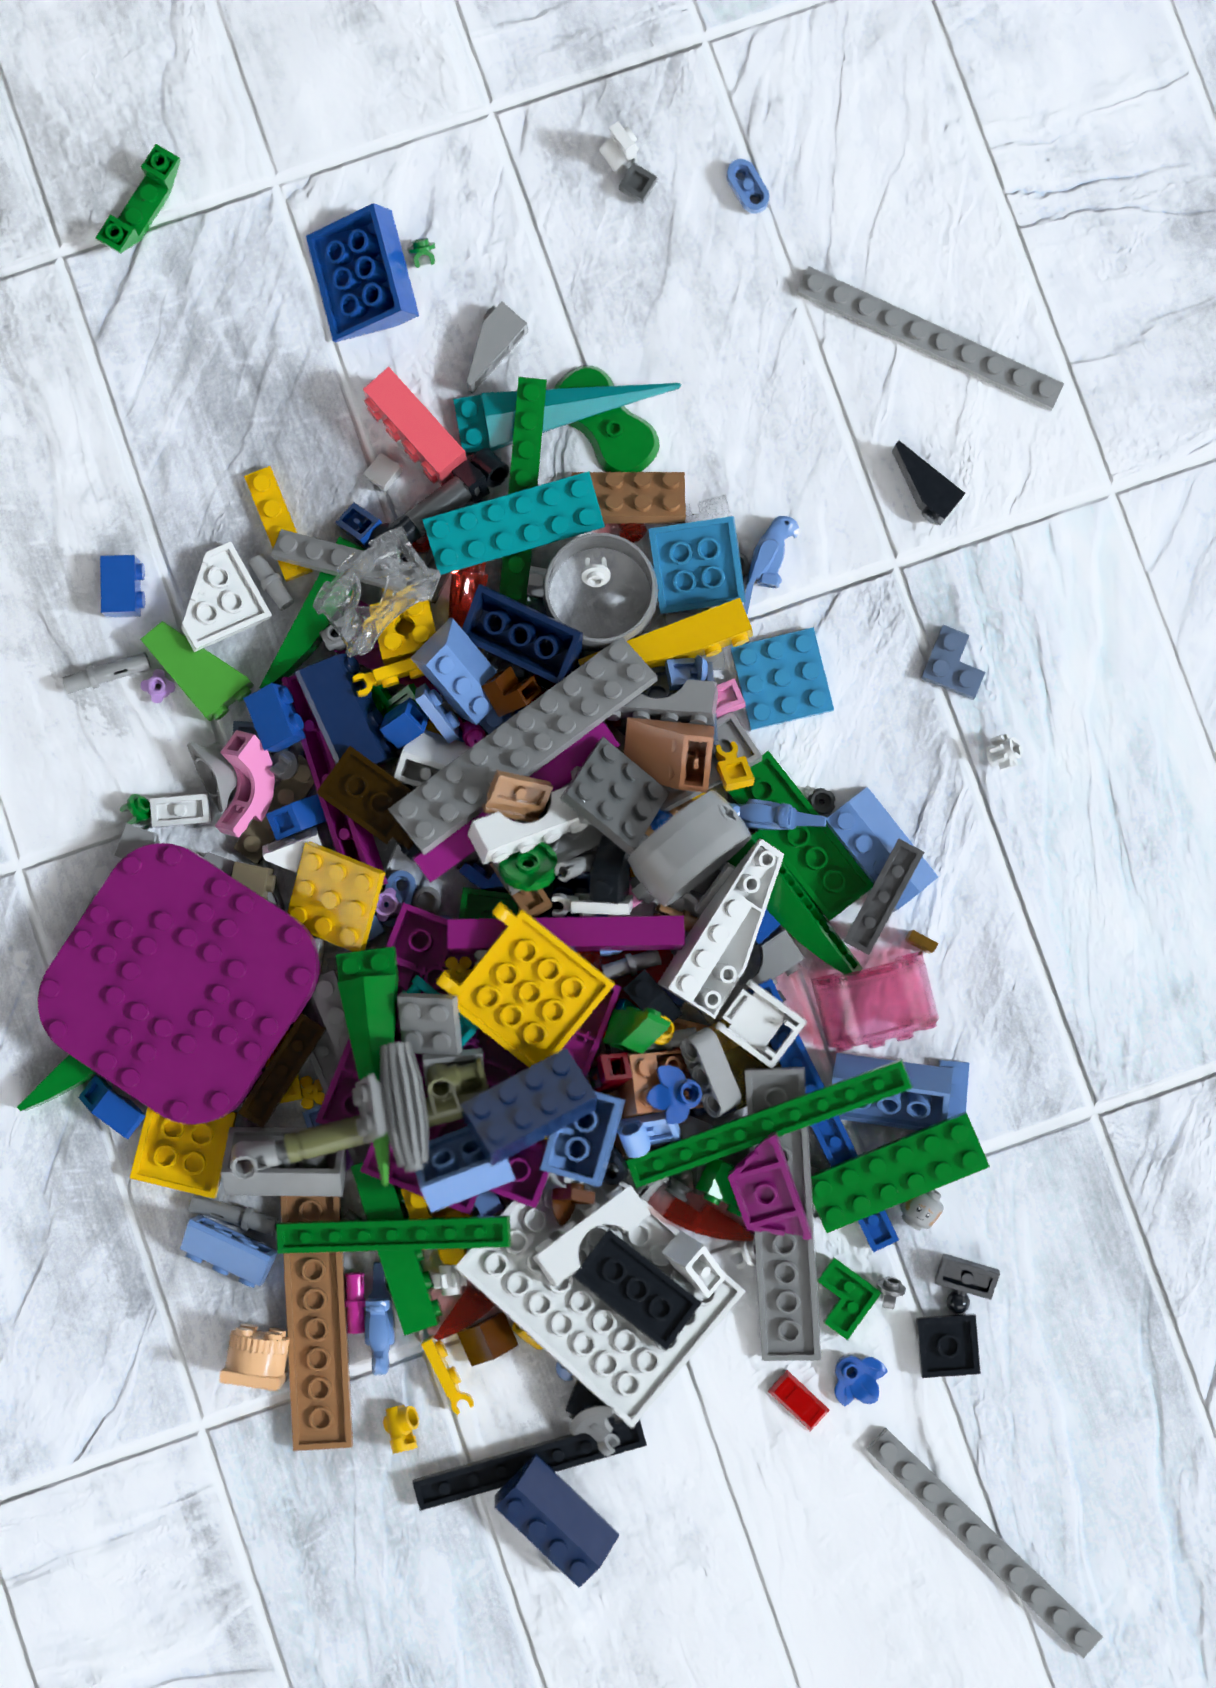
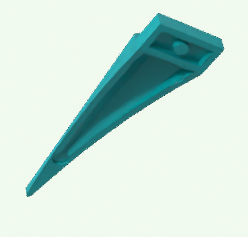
[453,383,682,456]

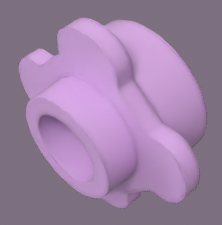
[141,669,175,703]
[376,888,403,922]

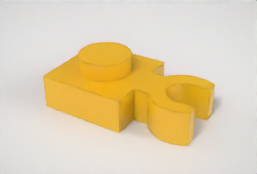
[715,741,754,792]

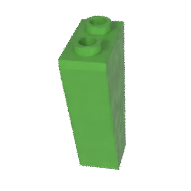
[140,621,255,722]

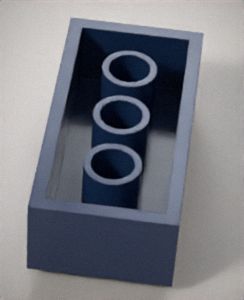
[461,1048,597,1166]

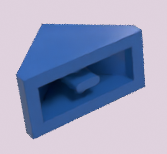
[335,502,383,551]

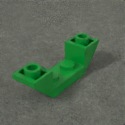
[95,144,181,254]

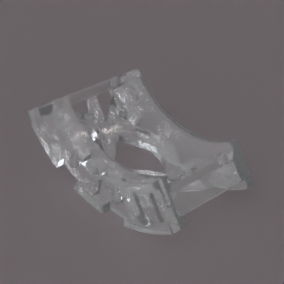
[313,526,438,657]

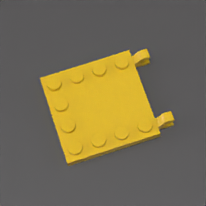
[436,902,615,1067]

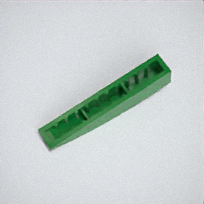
[259,536,369,689]
[727,830,863,979]
[17,1054,98,1111]

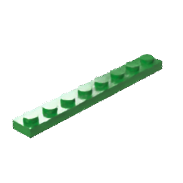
[499,377,547,606]
[276,1215,511,1254]

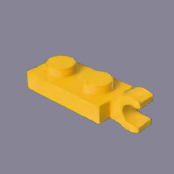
[352,658,424,697]
[421,1335,474,1415]

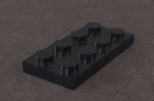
[572,1229,702,1351]

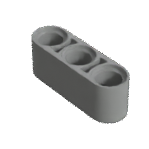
[680,1027,741,1117]

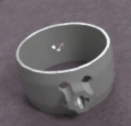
[527,533,659,652]
[627,790,752,907]

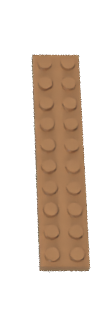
[280,1196,353,1451]

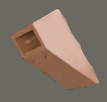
[624,717,715,793]
[618,1050,704,1118]

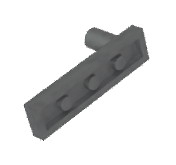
[843,839,925,955]

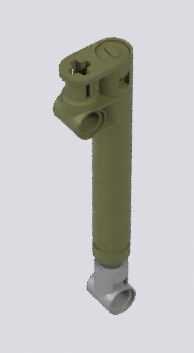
[231,1057,489,1180]

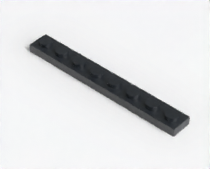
[412,1420,647,1511]

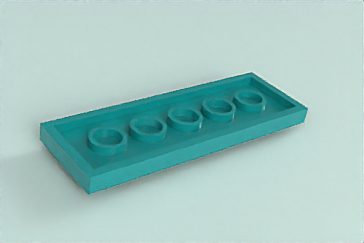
[423,471,605,575]

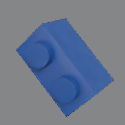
[100,555,145,618]
[243,683,306,752]

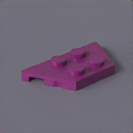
[728,1131,812,1240]

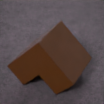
[481,666,542,717]
[457,1312,519,1367]

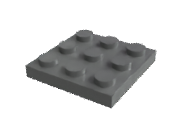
[560,737,670,855]

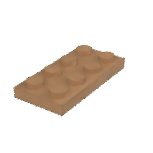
[571,472,686,524]

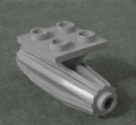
[352,1042,429,1172]

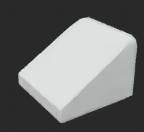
[363,453,403,493]

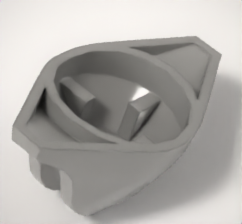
[187,742,237,813]

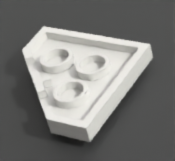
[181,542,272,652]

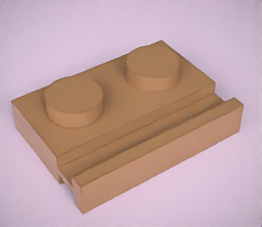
[482,770,553,823]

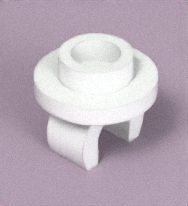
[581,558,610,587]
[730,1237,756,1269]

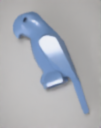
[743,516,799,614]
[729,799,827,830]
[365,1262,395,1375]

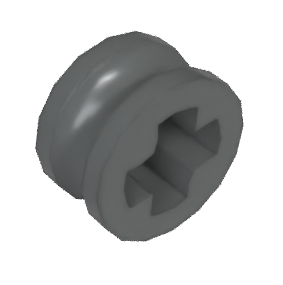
[664,1177,693,1202]

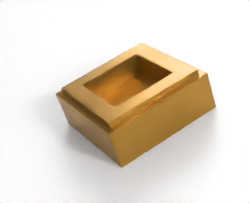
[905,930,939,954]

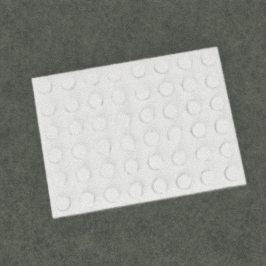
[454,1173,746,1428]

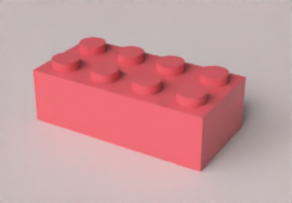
[363,367,467,486]

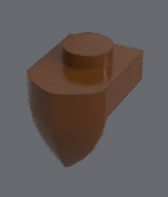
[551,1183,595,1226]

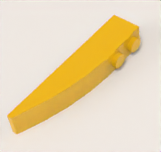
[578,598,753,668]

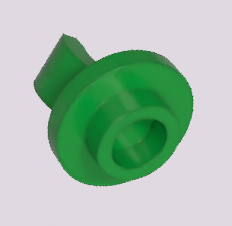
[407,238,436,268]
[120,794,151,825]

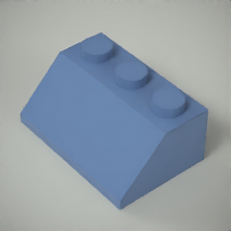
[411,617,497,725]
[540,1090,626,1186]
[415,1126,515,1212]
[180,1214,278,1288]

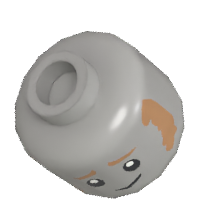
[900,1190,944,1231]

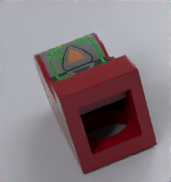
[589,1053,633,1093]

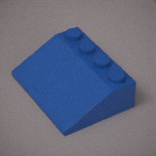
[306,203,420,343]

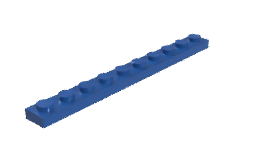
[746,978,899,1253]

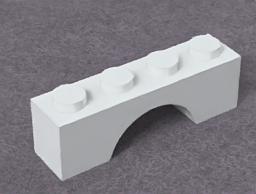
[468,786,588,865]
[532,1185,651,1287]

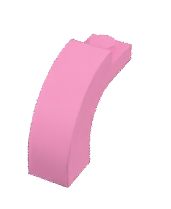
[215,730,275,838]

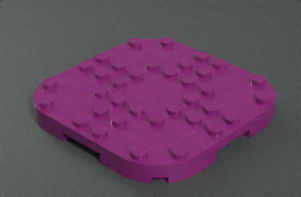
[38,843,320,1124]

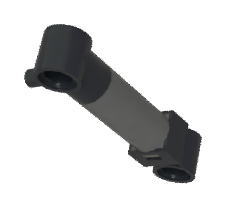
[369,448,510,560]

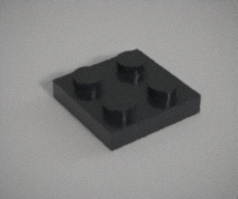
[916,1313,981,1378]

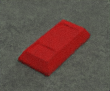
[768,1370,830,1432]

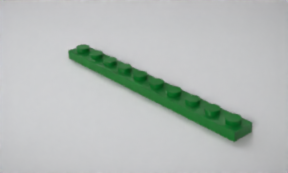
[626,1059,913,1188]

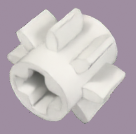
[986,734,1022,770]
[433,1264,470,1296]

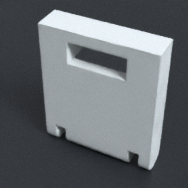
[715,979,807,1069]

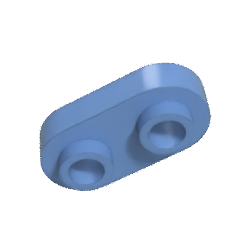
[727,159,770,214]
[381,870,416,927]

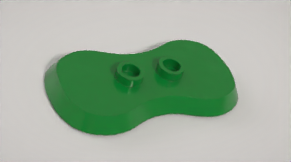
[554,365,660,472]

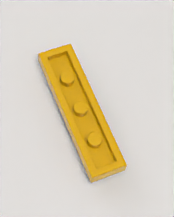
[244,466,313,582]

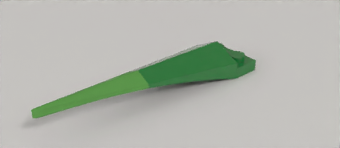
[336,947,399,1186]

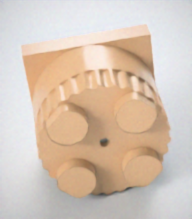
[219,1324,290,1391]

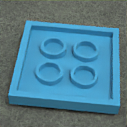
[648,516,746,614]
[730,627,834,731]

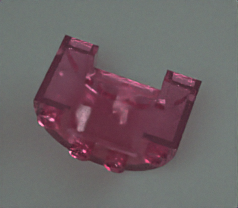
[811,950,939,1052]

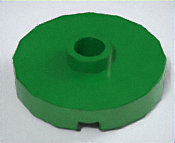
[498,842,557,891]

